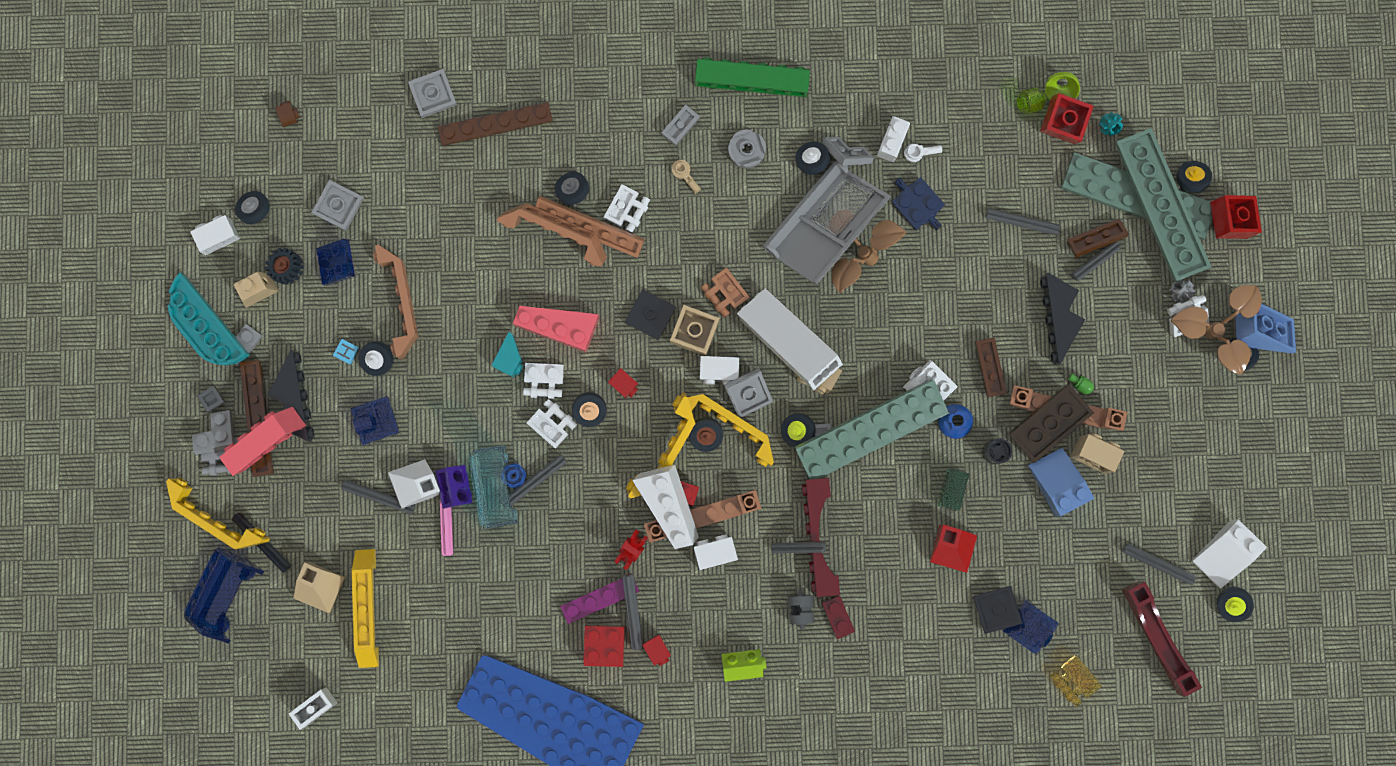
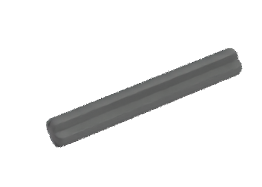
[985,208,1060,235]
[501,455,566,508]
[341,480,416,514]
[1122,544,1196,585]
[622,574,643,650]

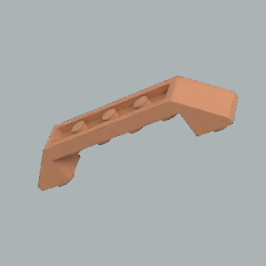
[497,203,607,267]
[373,245,418,359]
[1010,385,1127,431]
[644,490,762,543]

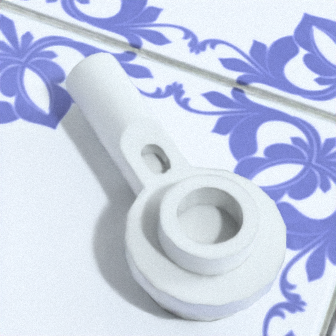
[904,144,942,162]

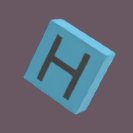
[333,339,360,365]

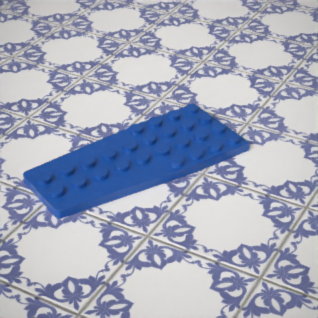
[457,655,644,766]

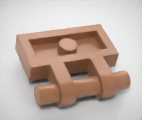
[701,267,750,318]

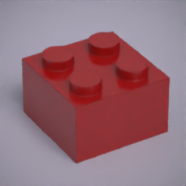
[1040,93,1094,144]
[1210,195,1262,239]
[584,625,625,667]

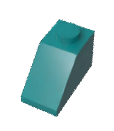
[491,332,523,378]

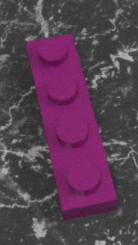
[560,578,639,624]

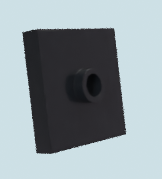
[625,289,676,341]
[973,586,1023,634]

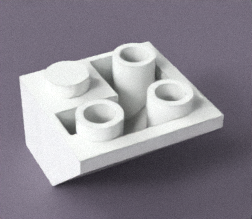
[388,459,440,509]

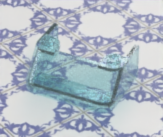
[469,445,518,531]

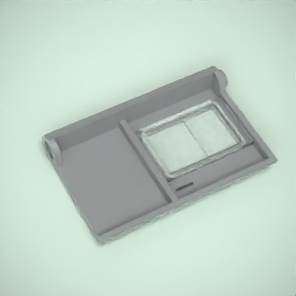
[762,160,891,285]

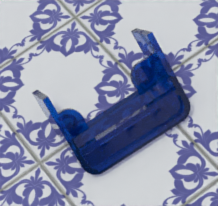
[184,547,264,644]

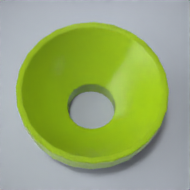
[1045,72,1080,100]

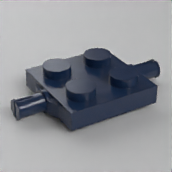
[891,177,945,231]

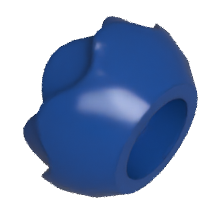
[501,463,526,488]

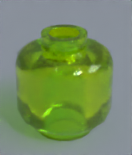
[1016,87,1046,114]

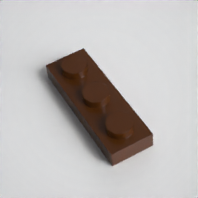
[1067,219,1128,258]
[975,337,1007,398]

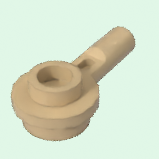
[672,160,701,194]

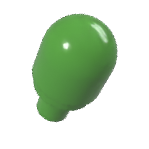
[1068,373,1094,394]

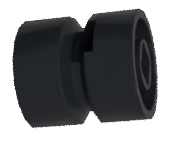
[982,438,1013,465]

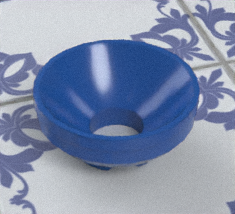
[938,404,973,439]

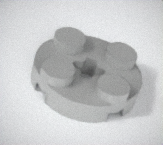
[728,129,766,168]

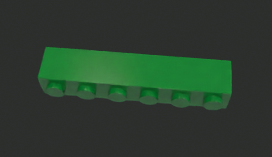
[695,57,810,98]

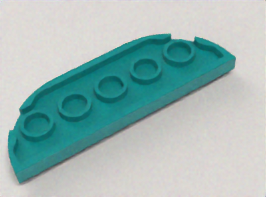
[168,273,250,365]

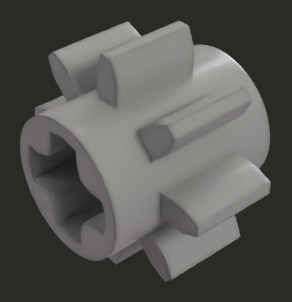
[1169,279,1195,303]

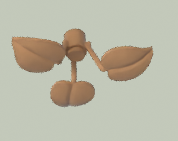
[828,210,906,293]
[1171,285,1262,375]

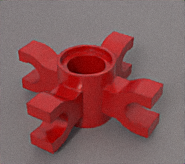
[614,530,648,570]

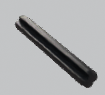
[232,513,291,573]

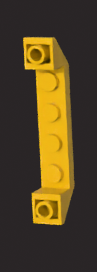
[626,392,695,498]
[688,394,774,467]
[166,477,271,549]
[352,549,379,668]

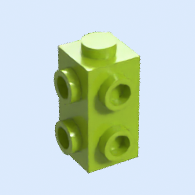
[721,649,767,682]

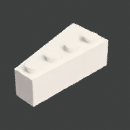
[633,465,699,549]

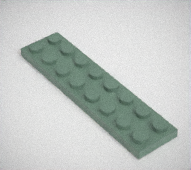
[1115,128,1212,282]
[1060,152,1212,240]
[794,378,949,480]

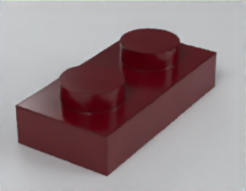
[822,595,855,639]

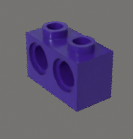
[435,465,472,509]

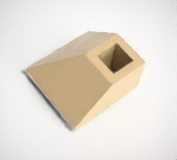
[293,562,345,613]

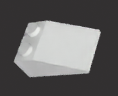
[1192,520,1267,589]

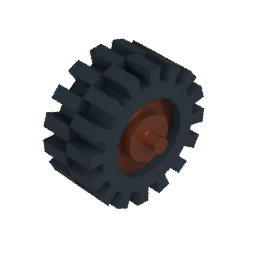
[265,248,304,285]

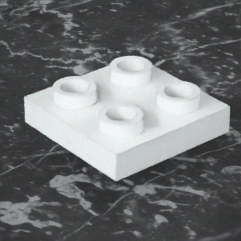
[903,360,958,401]

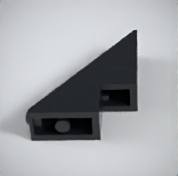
[1040,273,1085,366]
[267,350,315,442]

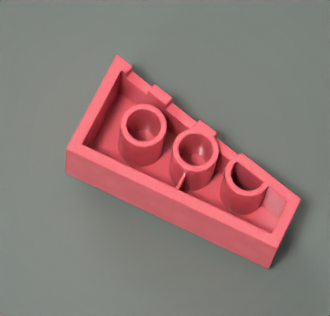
[513,306,600,353]
[219,407,306,476]

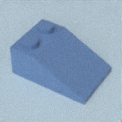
[1235,304,1296,354]
[1028,448,1095,517]

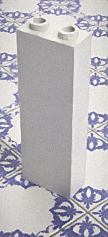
[737,288,843,391]

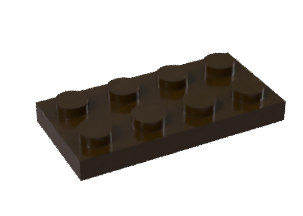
[1008,384,1094,463]

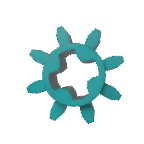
[1099,112,1123,137]

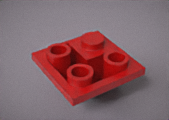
[929,525,977,573]

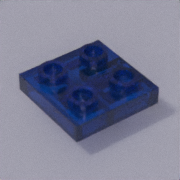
[316,239,355,286]
[350,396,400,445]
[1003,601,1059,656]

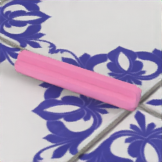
[439,499,453,556]

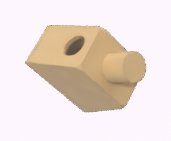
[234,272,278,308]

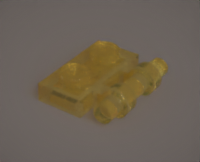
[1050,655,1102,707]

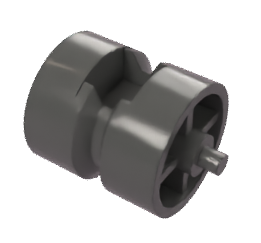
[788,590,815,629]

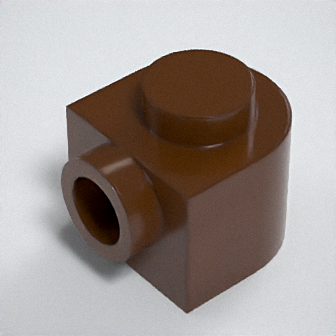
[275,101,300,127]

